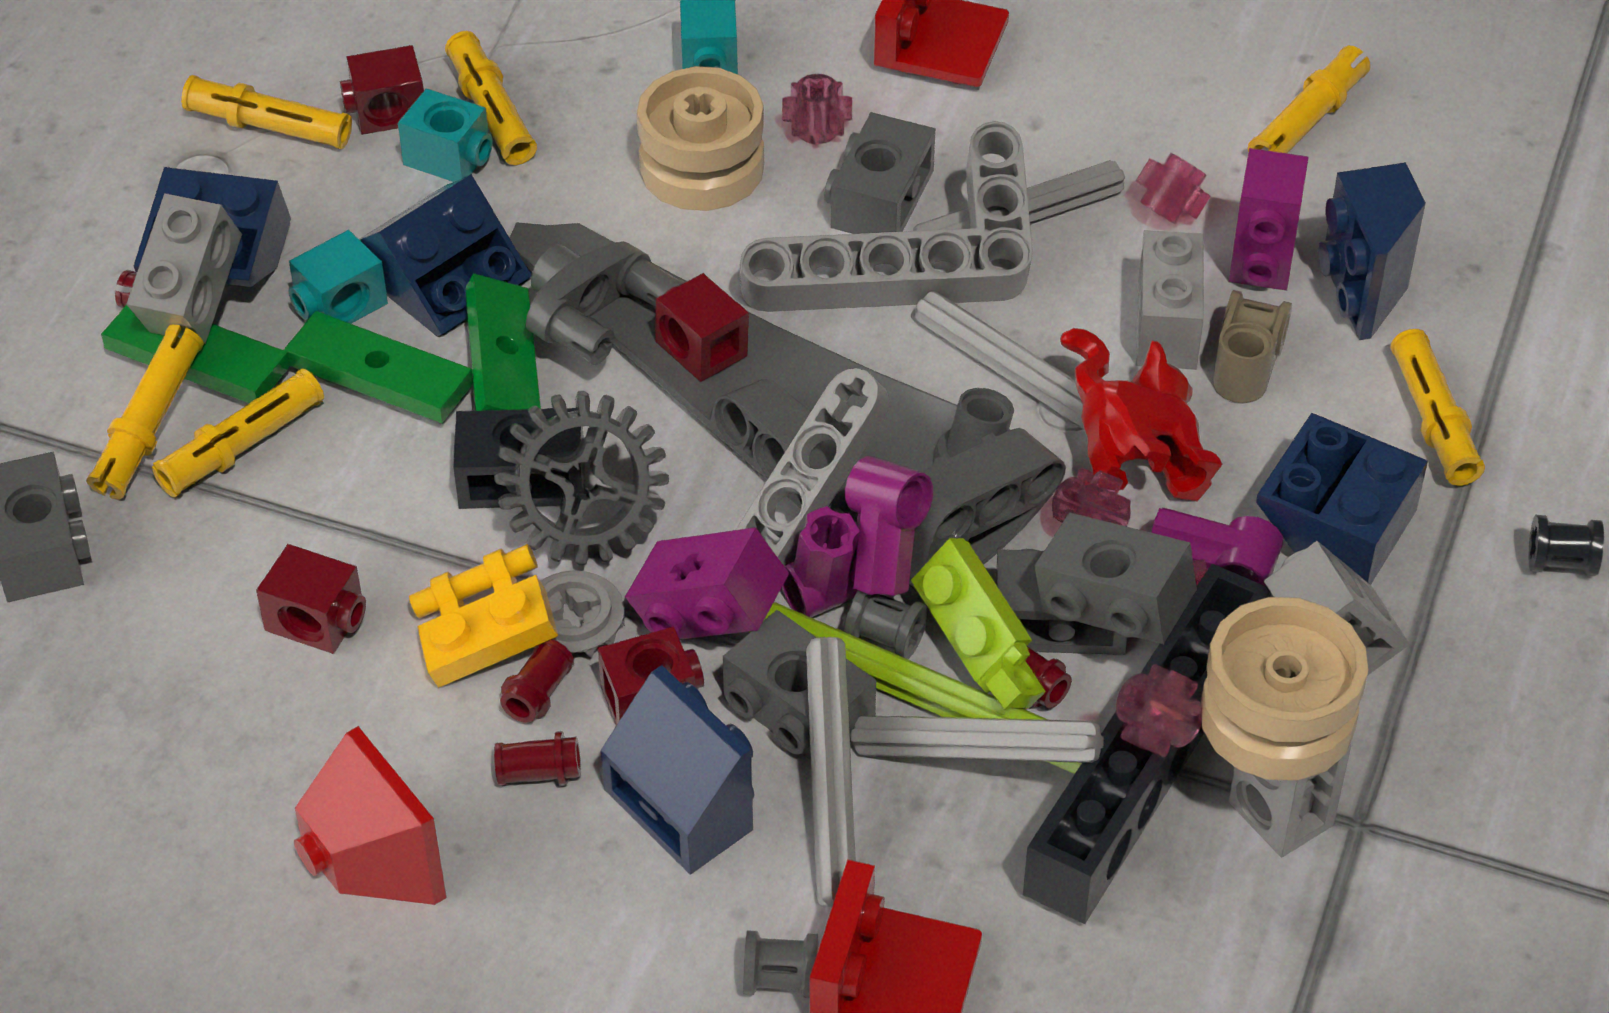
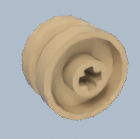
[637,66,764,211]
[1201,597,1368,780]

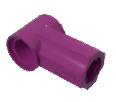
[845,456,933,596]
[782,506,860,617]
[1151,507,1283,587]

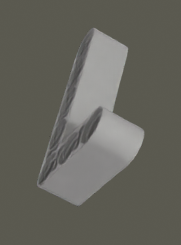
[740,121,1033,312]

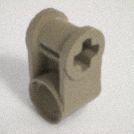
[1213,290,1292,403]

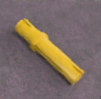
[445,31,537,165]
[1248,45,1371,153]
[181,75,352,149]
[86,324,204,500]
[1390,328,1485,486]
[152,369,324,497]

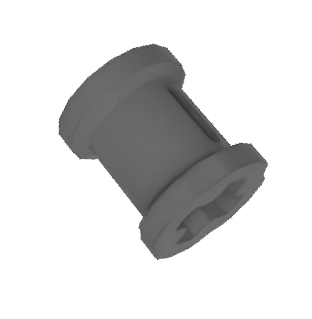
[845,590,929,659]
[743,930,818,998]

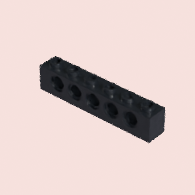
[1023,563,1271,924]

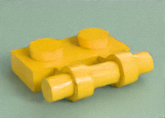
[409,544,558,688]

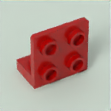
[874,0,1009,87]
[810,859,982,1013]

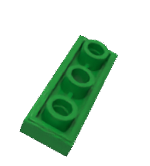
[465,273,541,411]
[101,305,290,403]
[283,311,473,423]

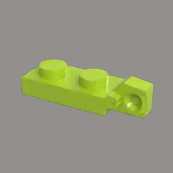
[911,538,1045,710]

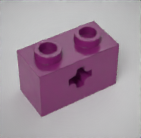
[1229,148,1309,291]
[625,527,789,639]

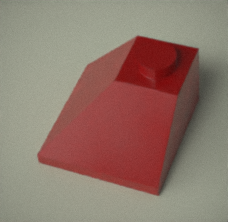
[294,726,447,905]

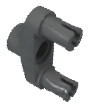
[526,241,685,365]

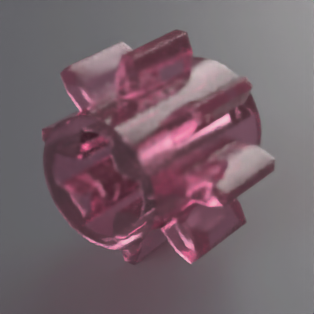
[782,74,852,144]
[1135,152,1211,225]
[1052,468,1131,527]
[1116,664,1202,757]

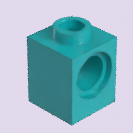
[680,0,738,74]
[398,88,493,182]
[288,229,388,324]

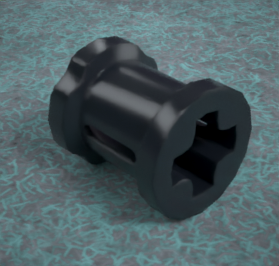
[1528,514,1604,576]

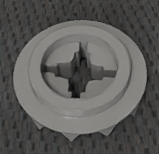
[540,571,625,658]

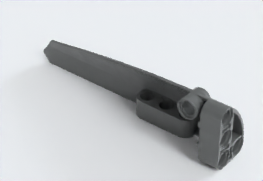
[509,222,1066,593]

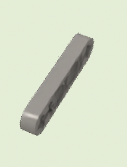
[735,368,889,565]

